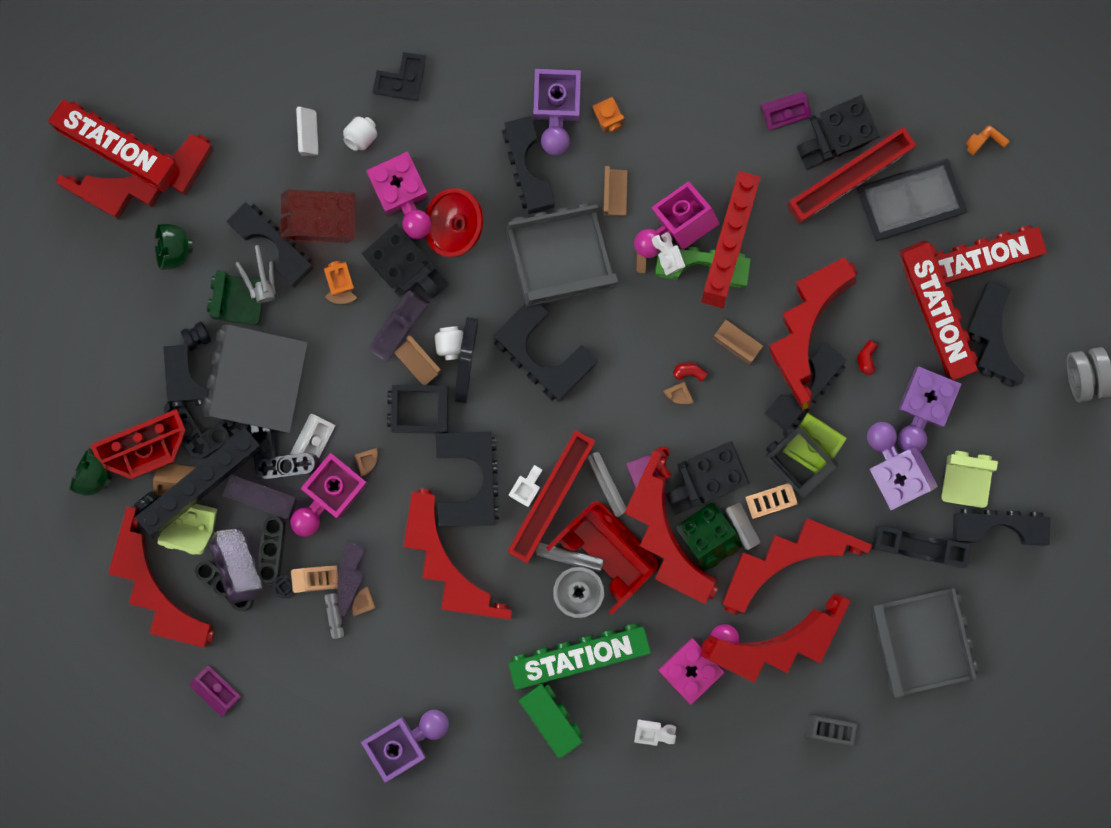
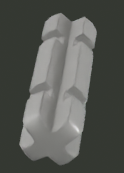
[325,593,344,639]

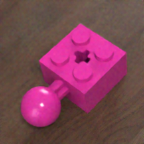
[366,151,431,239]
[634,181,720,258]
[290,453,368,537]
[658,624,740,705]

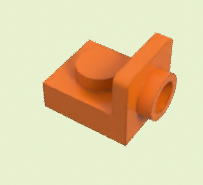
[592,97,625,132]
[324,261,354,296]

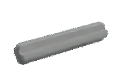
[587,452,626,517]
[536,543,603,572]

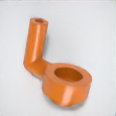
[966,126,1010,156]

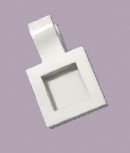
[652,232,685,276]
[508,465,542,507]
[634,720,676,746]

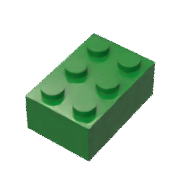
[518,683,583,759]

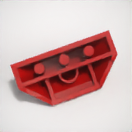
[90,409,186,479]

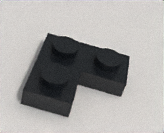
[373,52,426,102]

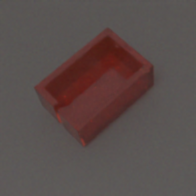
[281,189,355,243]

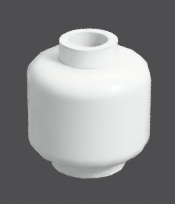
[343,117,377,151]
[435,326,464,360]

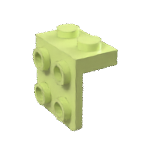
[941,451,998,508]
[158,504,217,554]

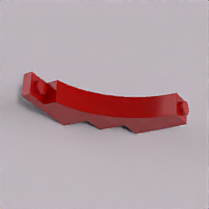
[56,134,214,220]
[769,257,858,410]
[624,448,718,604]
[404,489,512,620]
[108,507,215,648]
[721,518,872,615]
[700,593,851,683]

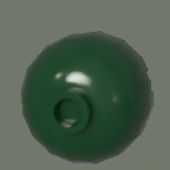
[155,224,193,270]
[69,448,112,496]

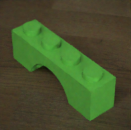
[655,244,751,289]

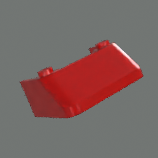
[546,501,659,615]

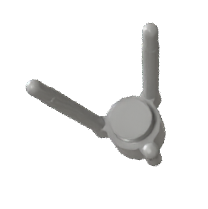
[236,245,276,303]

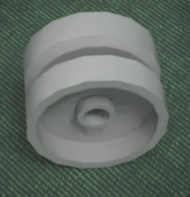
[1067,347,1111,403]
[553,567,604,618]

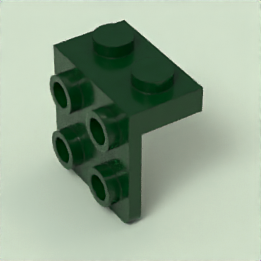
[207,270,262,325]
[676,503,743,572]

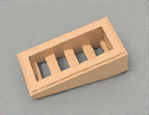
[745,483,797,519]
[291,565,339,593]

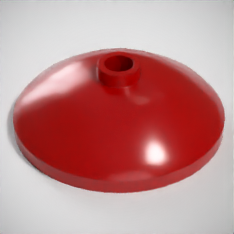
[425,188,484,257]

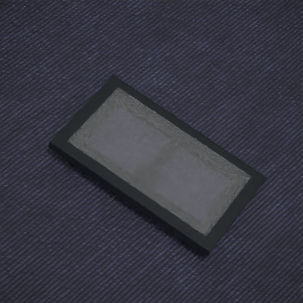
[857,159,967,241]

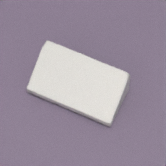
[296,107,318,156]
[290,414,336,464]

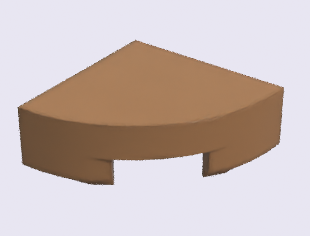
[636,252,646,273]
[325,291,357,305]
[663,382,694,405]
[355,448,378,477]
[352,586,376,616]

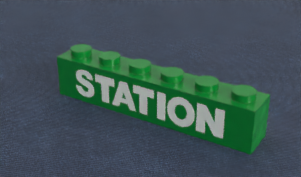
[508,623,650,690]

